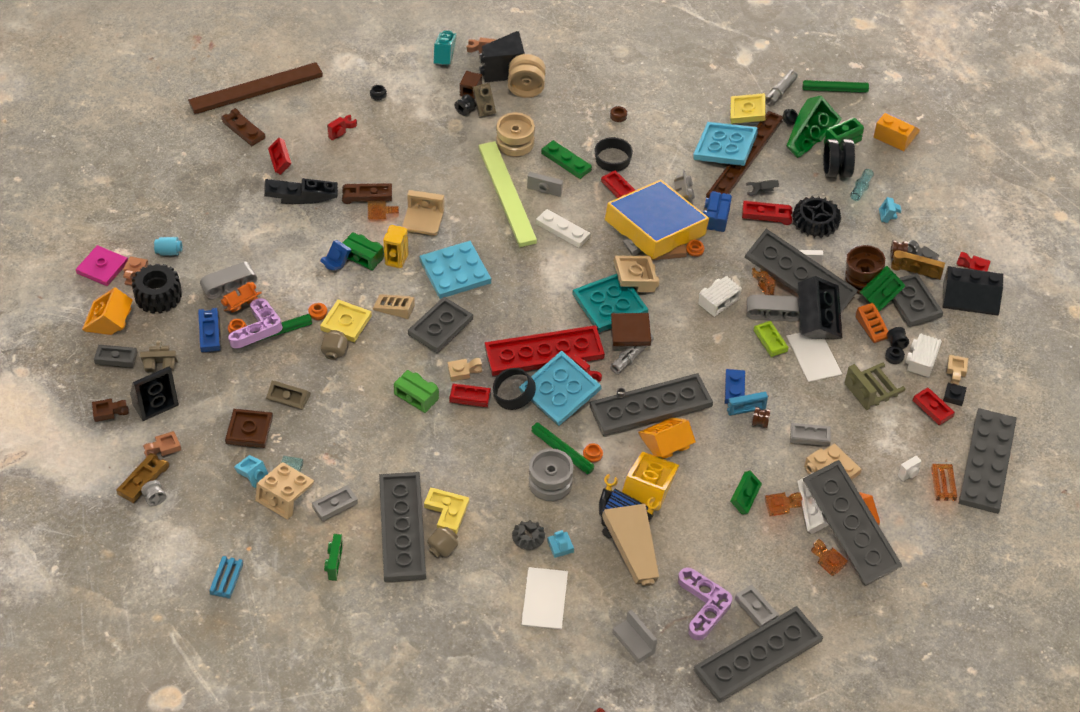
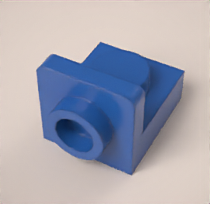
[320,240,352,271]

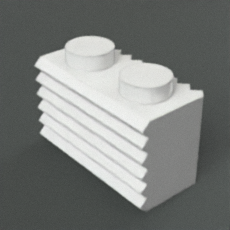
[698,276,742,317]
[905,333,942,377]

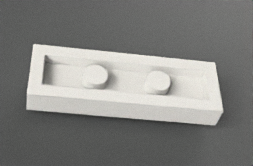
[536,209,590,248]
[798,472,829,534]

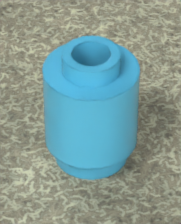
[154,237,182,256]

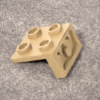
[255,463,314,520]

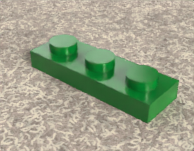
[541,140,592,179]

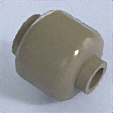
[321,330,348,360]
[427,527,458,558]

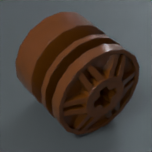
[845,245,886,294]

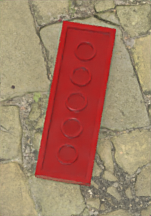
[485,325,605,376]

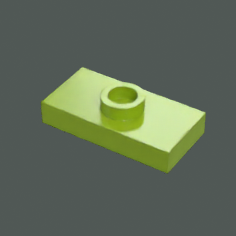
[753,321,789,357]

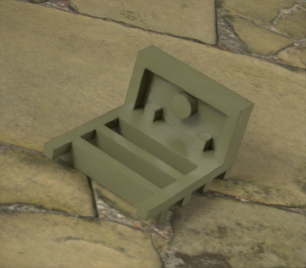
[844,362,906,410]

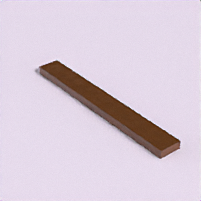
[188,62,323,115]
[706,111,783,198]

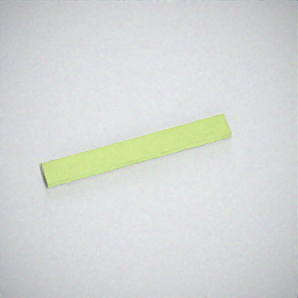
[479,141,537,247]

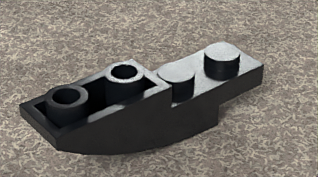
[264,178,338,204]

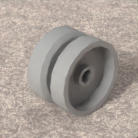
[529,448,574,501]

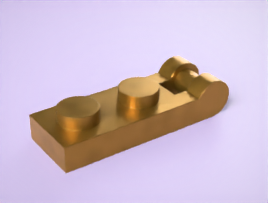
[891,250,945,280]
[116,453,169,503]

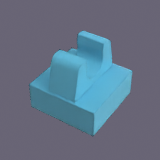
[879,197,902,223]
[547,530,574,558]

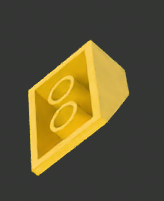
[622,451,679,511]

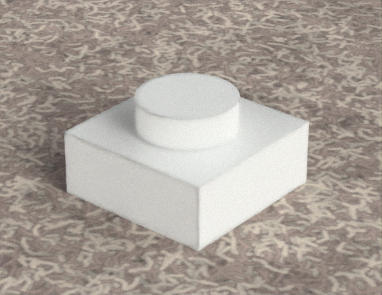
[898,456,921,481]

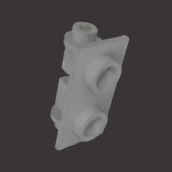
[674,170,695,205]

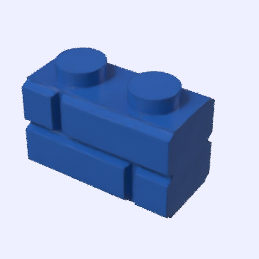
[703,191,732,232]

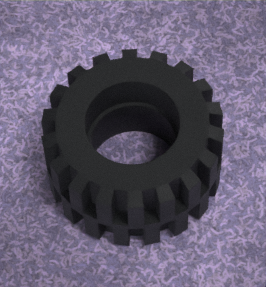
[132,263,182,314]

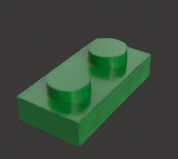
[730,470,762,515]
[324,534,343,581]

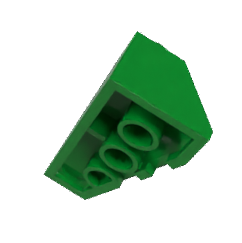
[787,95,842,158]

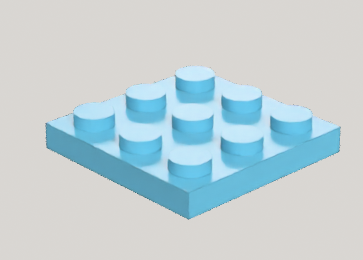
[693,122,758,166]
[419,241,491,299]
[519,351,602,426]

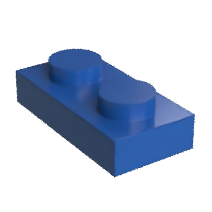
[725,369,745,404]

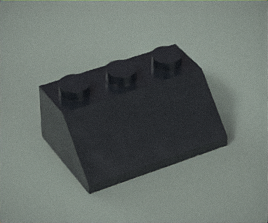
[943,266,1003,316]
[798,276,843,339]

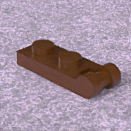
[221,108,265,146]
[342,183,392,204]

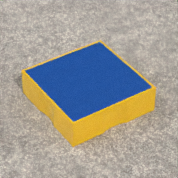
[605,180,709,260]

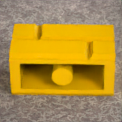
[383,225,408,268]

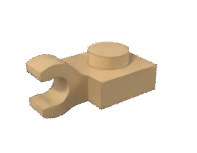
[946,355,968,385]
[447,358,482,382]

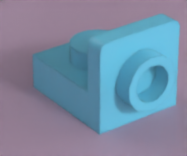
[234,455,269,488]

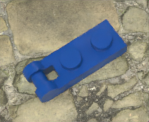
[198,308,220,352]

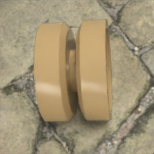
[508,54,546,98]
[496,112,535,157]

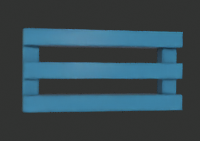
[727,391,768,416]
[209,556,243,598]

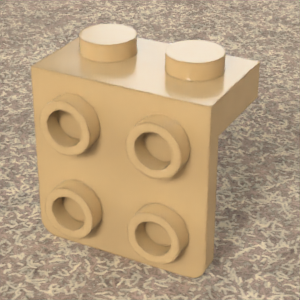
[402,190,445,235]

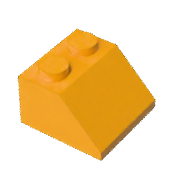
[873,113,920,151]
[82,287,133,335]
[638,417,696,459]

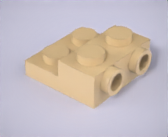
[614,256,659,292]
[804,443,862,480]

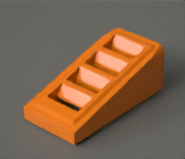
[855,303,888,343]

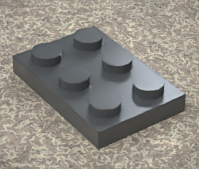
[892,273,944,327]
[408,297,473,353]

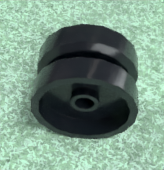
[823,139,855,177]

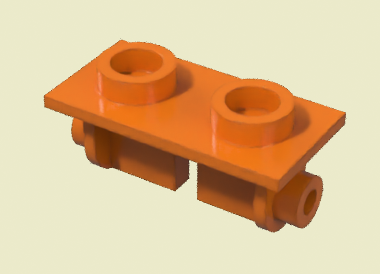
[221,282,262,313]

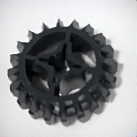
[792,196,841,239]

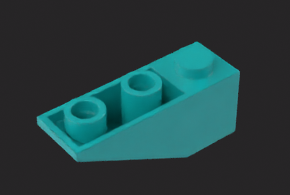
[433,30,457,65]

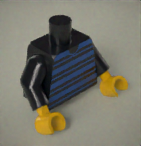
[599,474,661,539]

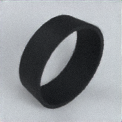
[594,137,633,172]
[493,368,536,410]

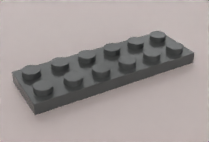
[744,228,858,313]
[590,373,713,436]
[958,408,1017,514]
[803,460,902,586]
[379,472,426,582]
[694,606,823,703]

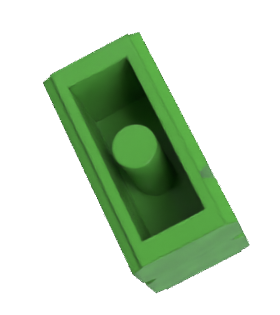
[393,370,439,413]

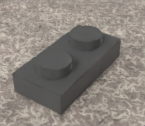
[94,344,138,368]

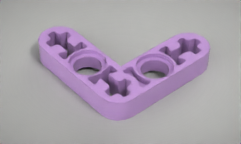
[228,298,283,348]
[678,568,732,640]

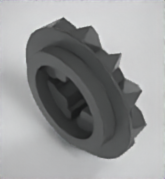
[512,520,545,550]

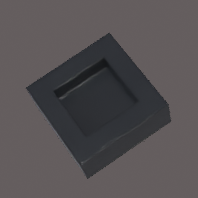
[943,382,967,406]

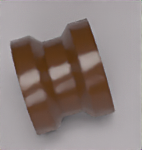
[890,240,908,258]
[752,406,771,428]

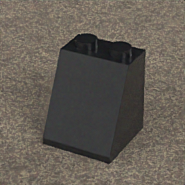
[479,31,525,83]

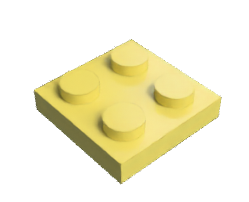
[730,93,766,124]
[320,300,372,343]

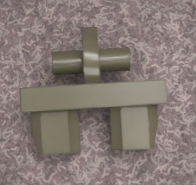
[472,83,496,117]
[140,340,178,372]

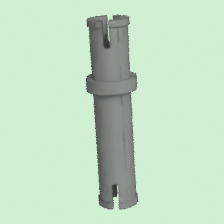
[766,70,798,106]
[610,334,654,374]

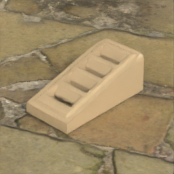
[373,294,415,319]

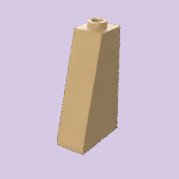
[602,504,659,586]

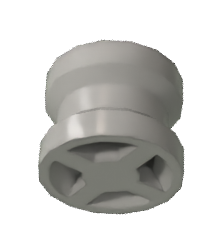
[141,480,166,506]

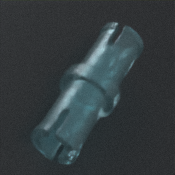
[850,169,874,201]

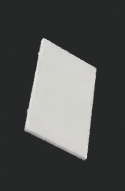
[786,333,842,382]
[521,567,568,630]

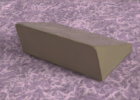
[266,380,311,410]

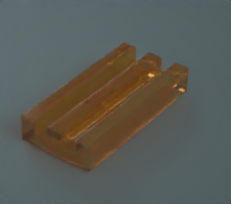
[931,464,957,501]

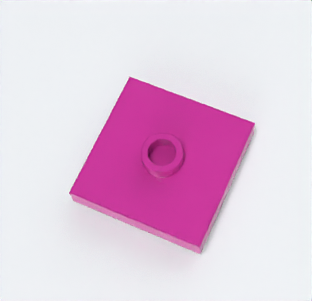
[76,245,128,286]

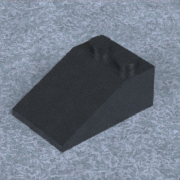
[130,366,179,421]

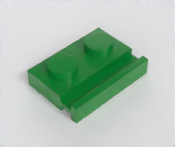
[860,266,906,312]

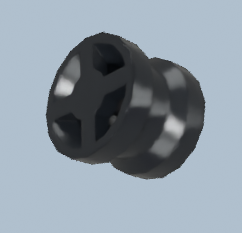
[454,94,476,116]
[887,327,909,349]

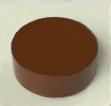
[610,106,627,122]

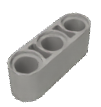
[200,262,257,299]
[747,295,800,322]

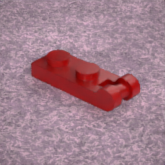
[742,201,793,225]

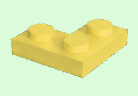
[424,488,469,535]

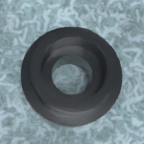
[370,85,387,100]
[783,109,798,126]
[885,346,905,364]

